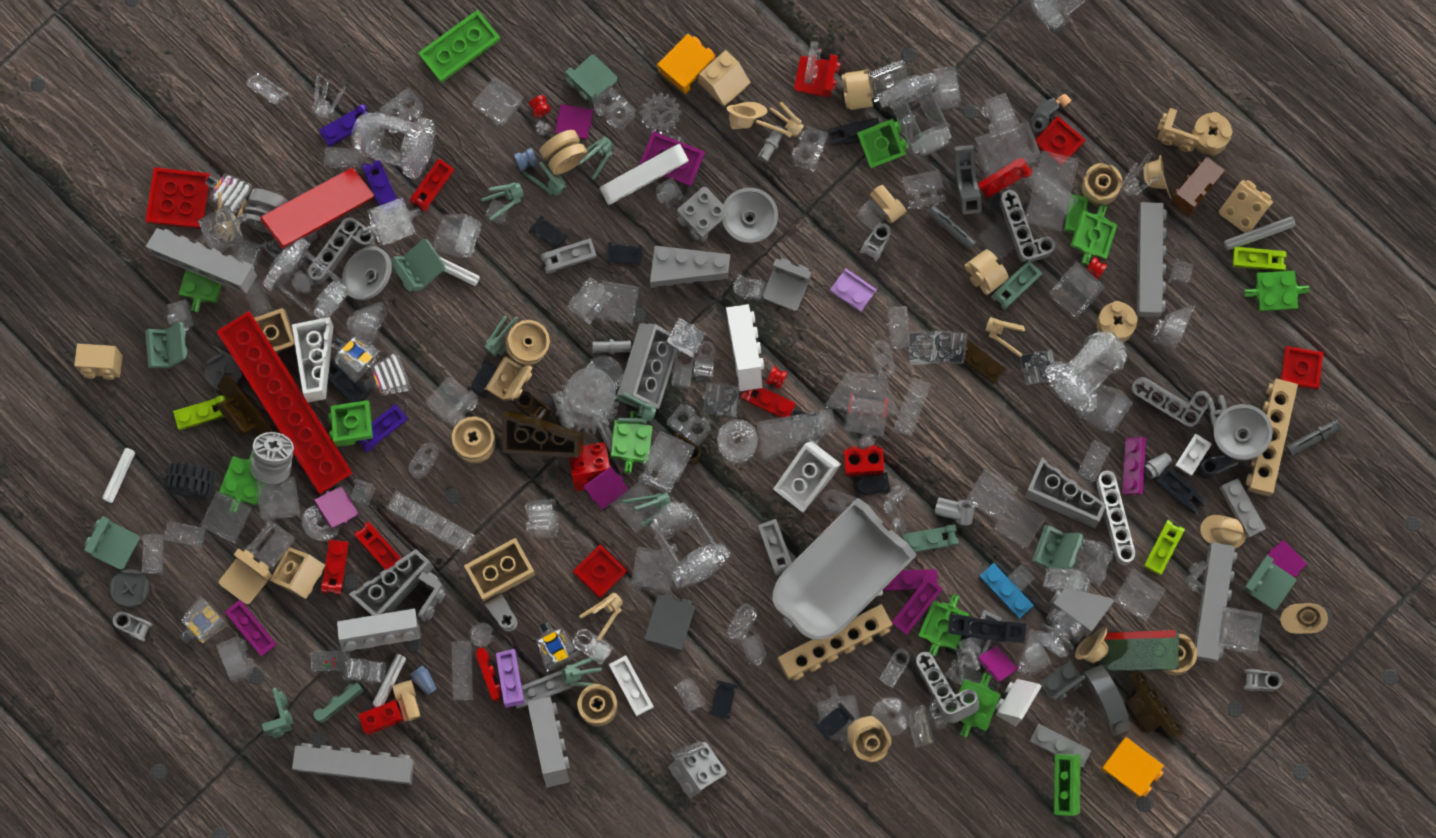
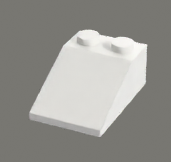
[773,441,842,512]
[996,679,1041,727]

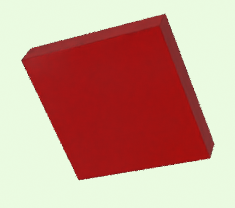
[1032,116,1086,168]
[1280,346,1324,390]
[573,544,628,599]

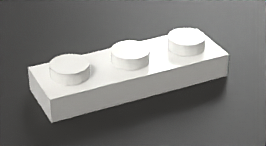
[609,656,654,717]

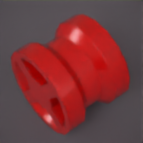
[528,95,551,117]
[1085,257,1108,281]
[766,366,788,389]

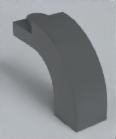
[954,145,981,215]
[1084,664,1131,737]

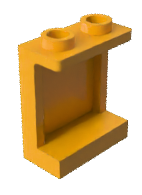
[657,34,715,95]
[1100,737,1164,799]

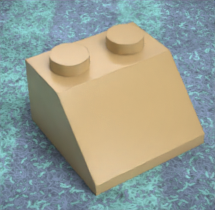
[698,50,751,107]
[269,547,325,599]

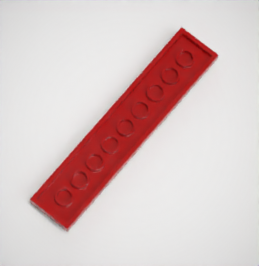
[217,311,353,494]

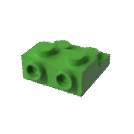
[857,119,908,168]
[328,400,373,447]

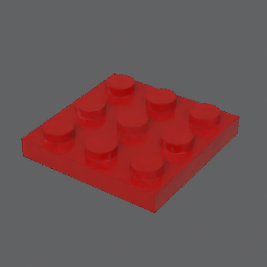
[145,167,211,229]

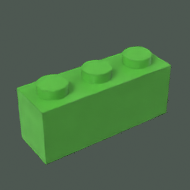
[1054,753,1081,816]

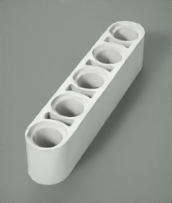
[599,144,689,205]
[1096,471,1135,565]

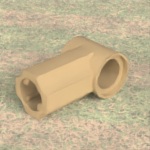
[870,185,906,224]
[392,680,421,722]

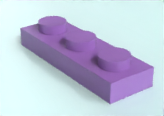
[496,649,525,708]

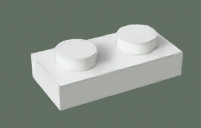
[1174,434,1211,477]

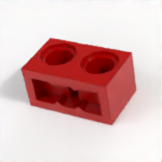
[843,445,884,477]
[358,700,404,736]

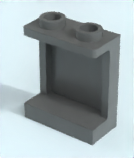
[644,593,696,653]

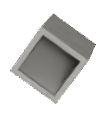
[1049,588,1115,637]

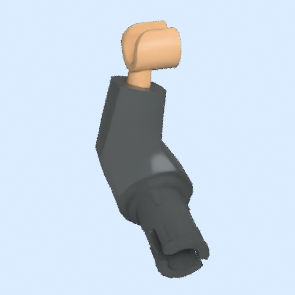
[1031,94,1071,132]

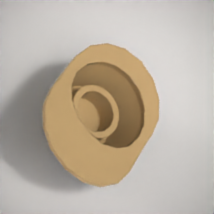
[727,102,767,129]
[1143,155,1171,198]
[1200,515,1246,548]
[1280,603,1328,634]
[1075,626,1108,663]

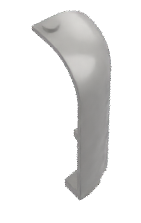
[773,498,917,639]

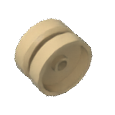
[539,130,588,175]
[505,320,550,366]
[452,417,496,464]

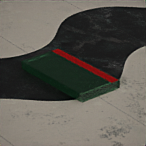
[1102,630,1179,672]

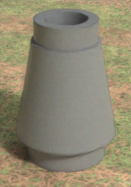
[1144,453,1172,479]

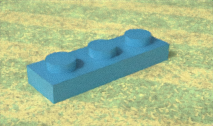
[979,563,1034,619]

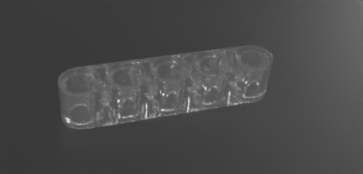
[386,491,477,554]

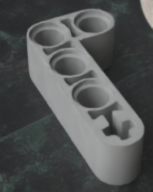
[999,190,1055,263]
[308,218,375,285]
[1132,377,1210,426]
[916,652,979,723]

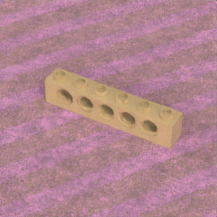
[1246,379,1298,497]
[777,604,893,681]

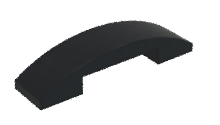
[947,614,1026,643]

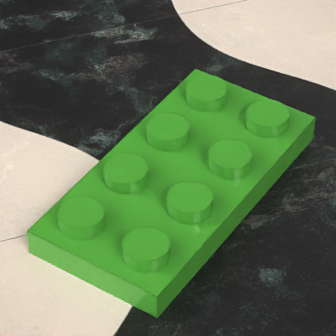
[418,10,501,83]

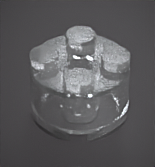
[525,499,559,539]

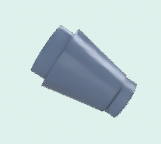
[410,665,437,695]

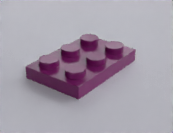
[639,131,705,187]

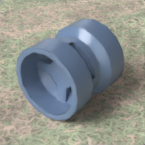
[514,148,538,172]

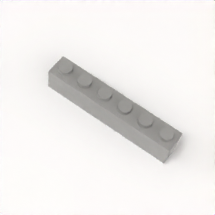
[1137,202,1167,318]
[146,228,257,294]
[1194,542,1237,663]
[292,743,415,785]

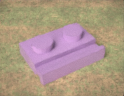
[830,268,877,313]

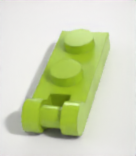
[1232,247,1286,272]
[173,396,226,431]
[1143,520,1185,576]

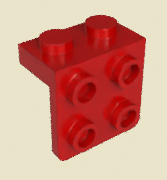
[794,54,840,98]
[569,442,610,491]

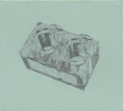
[593,85,636,131]
[379,87,424,132]
[791,125,828,172]
[667,403,711,446]
[1043,568,1091,593]
[342,657,386,685]

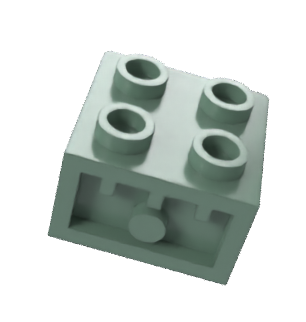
[1243,555,1296,611]

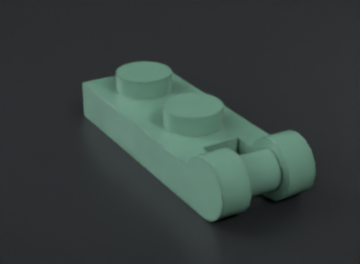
[991,261,1043,311]
[902,525,959,553]
[314,683,364,723]

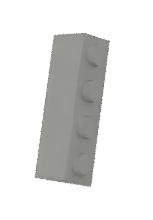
[617,324,681,409]
[337,609,421,652]

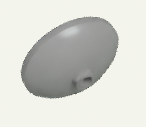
[722,188,778,243]
[342,246,392,300]
[1214,404,1273,460]

